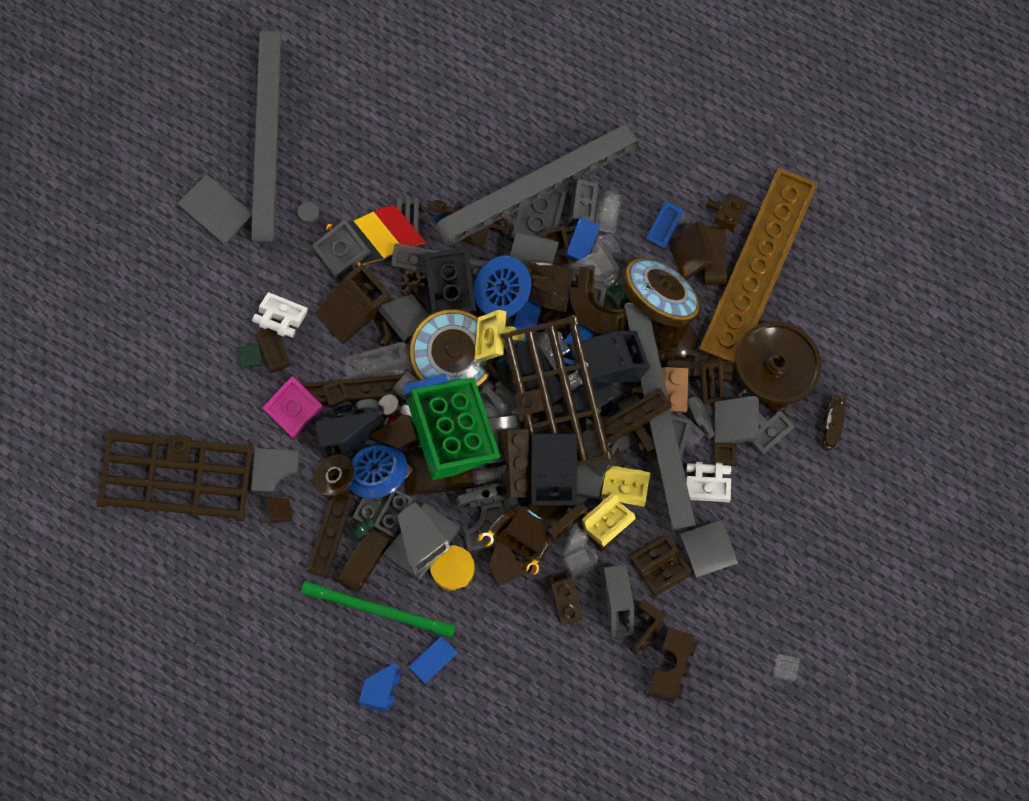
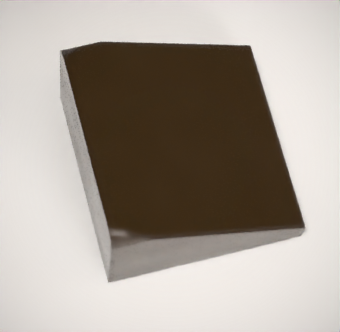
[267,498,293,524]

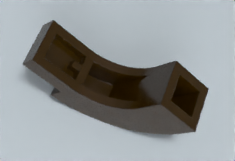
[570,265,625,335]

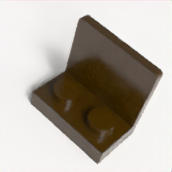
[537,502,587,544]

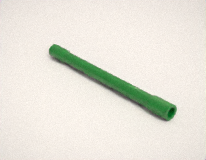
[301,581,456,638]

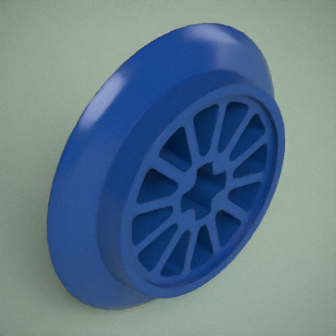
[474,256,531,318]
[349,443,407,498]

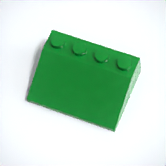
[407,378,500,480]

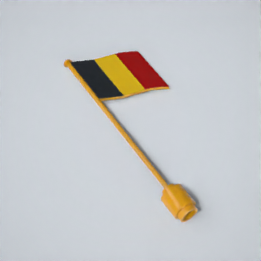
[326,206,426,266]

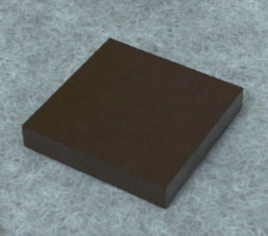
[669,221,716,280]

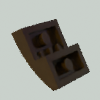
[629,534,692,597]

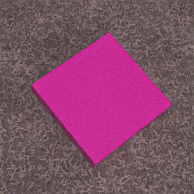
[262,376,324,438]

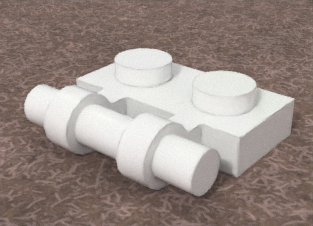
[252,292,308,338]
[686,462,731,502]

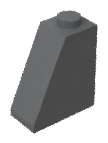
[398,502,450,575]
[604,565,634,638]

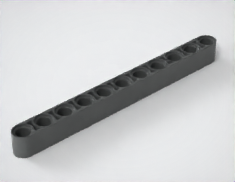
[252,31,282,242]
[435,125,640,245]
[625,302,696,530]

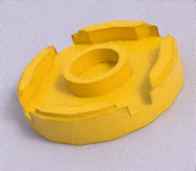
[430,545,475,590]

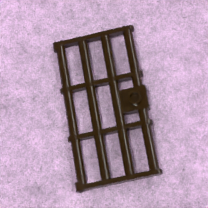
[500,315,613,466]
[97,430,253,522]

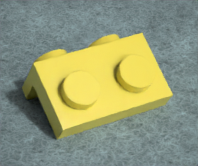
[601,465,650,507]
[582,493,635,547]

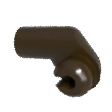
[377,316,396,349]

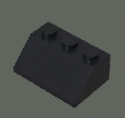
[494,340,563,416]

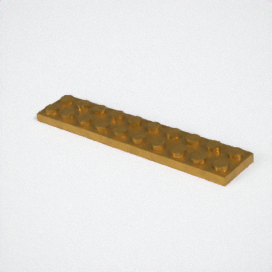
[698,168,818,366]

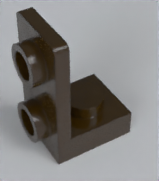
[547,571,583,625]
[633,599,665,655]

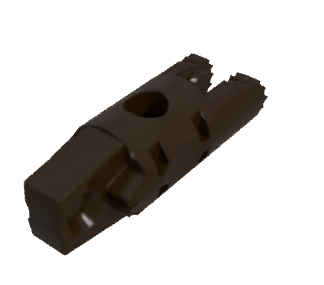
[821,395,846,451]

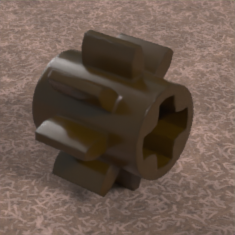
[400,269,427,296]

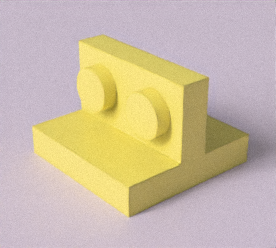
[475,310,525,362]

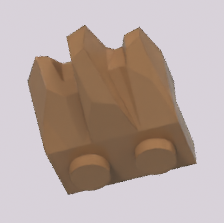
[631,367,688,413]

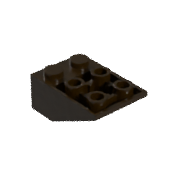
[316,264,392,344]

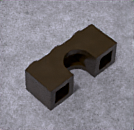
[498,429,532,498]
[648,627,697,704]

